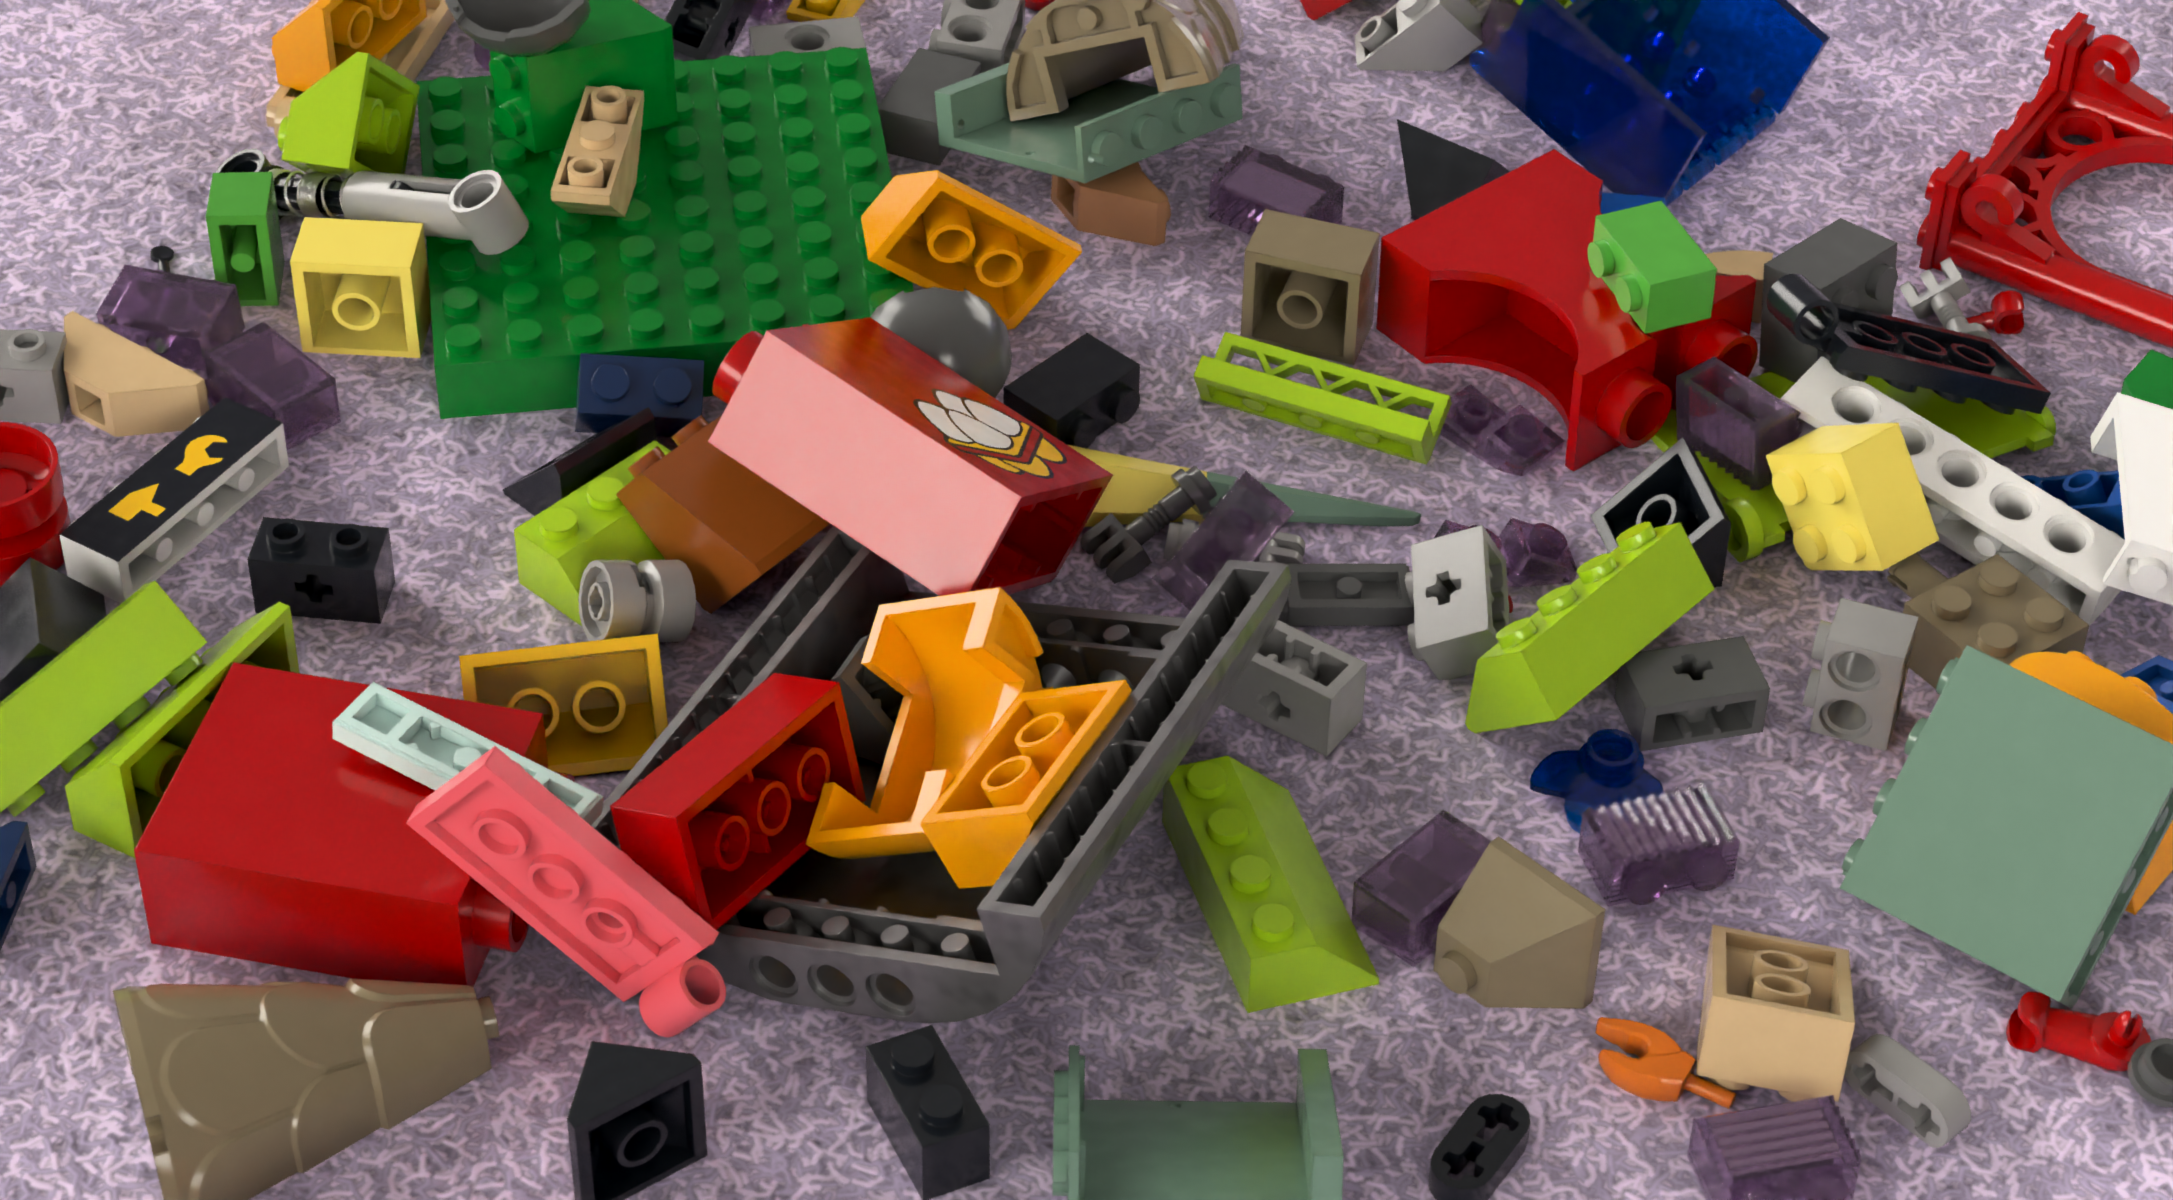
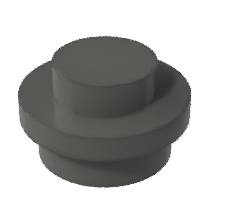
[2127,1038,2173,1108]

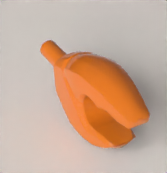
[1595,1017,1737,1110]

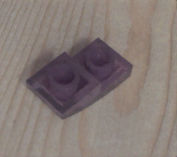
[1429,384,1565,476]
[1434,518,1577,587]

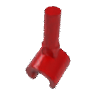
[1943,290,2024,334]

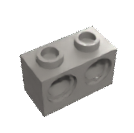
[928,0,1025,73]
[1803,598,1919,751]

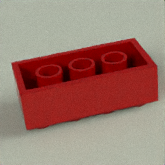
[610,673,866,930]

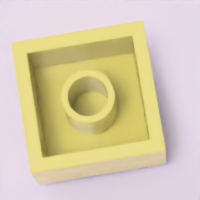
[290,217,431,358]
[1765,423,1939,571]

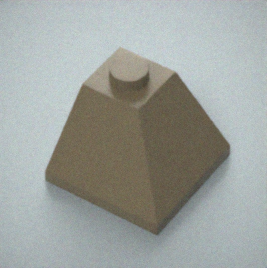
[1433,836,1605,1009]

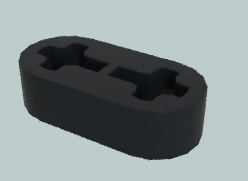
[1428,1094,1530,1200]

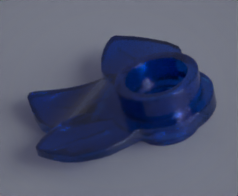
[1530,729,1664,835]

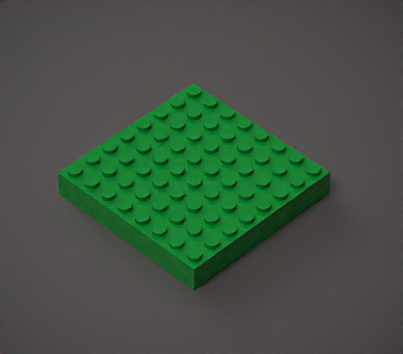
[416,47,914,419]

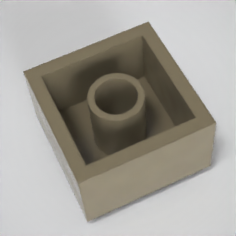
[1240,209,1380,365]

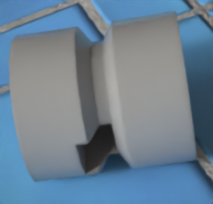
[578,560,696,643]

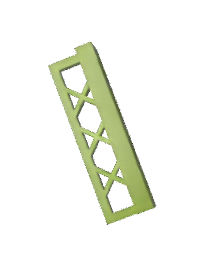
[1193,332,1452,465]

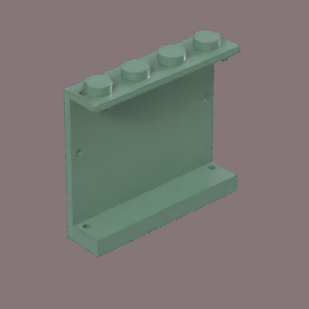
[934,63,1243,183]
[1840,645,2173,1009]
[1052,1045,1344,1200]

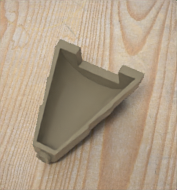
[1006,0,1244,122]
[113,979,499,1200]

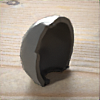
[445,0,591,58]
[870,287,1012,398]

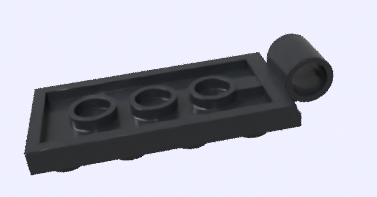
[1766,274,2051,415]

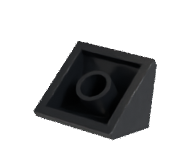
[503,407,656,516]
[1590,437,1731,587]
[0,557,107,702]
[567,1041,708,1200]

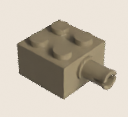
[1887,552,2089,689]

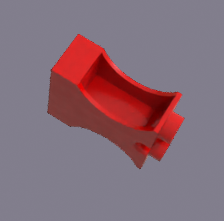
[1376,149,1758,472]

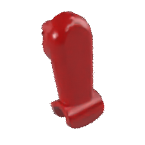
[2006,992,2151,1072]

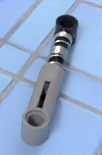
[215,148,529,255]

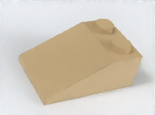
[1696,924,1855,1104]

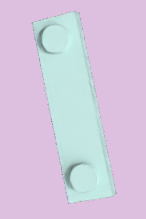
[332,682,603,825]

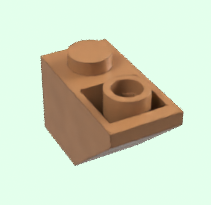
[1051,162,1171,246]

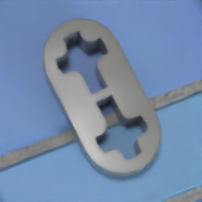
[1844,1034,1971,1148]

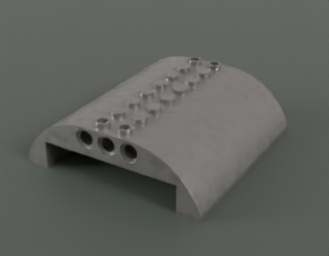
[591,526,1291,1023]

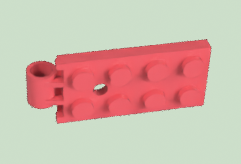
[406,746,726,1038]

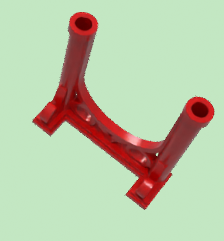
[1917,12,2173,349]

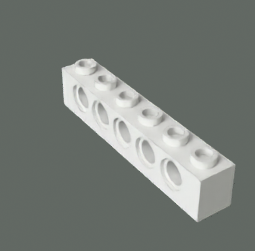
[1770,356,2135,626]

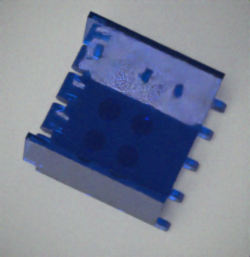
[1469,0,1830,207]

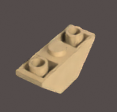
[550,85,644,217]
[64,311,209,437]

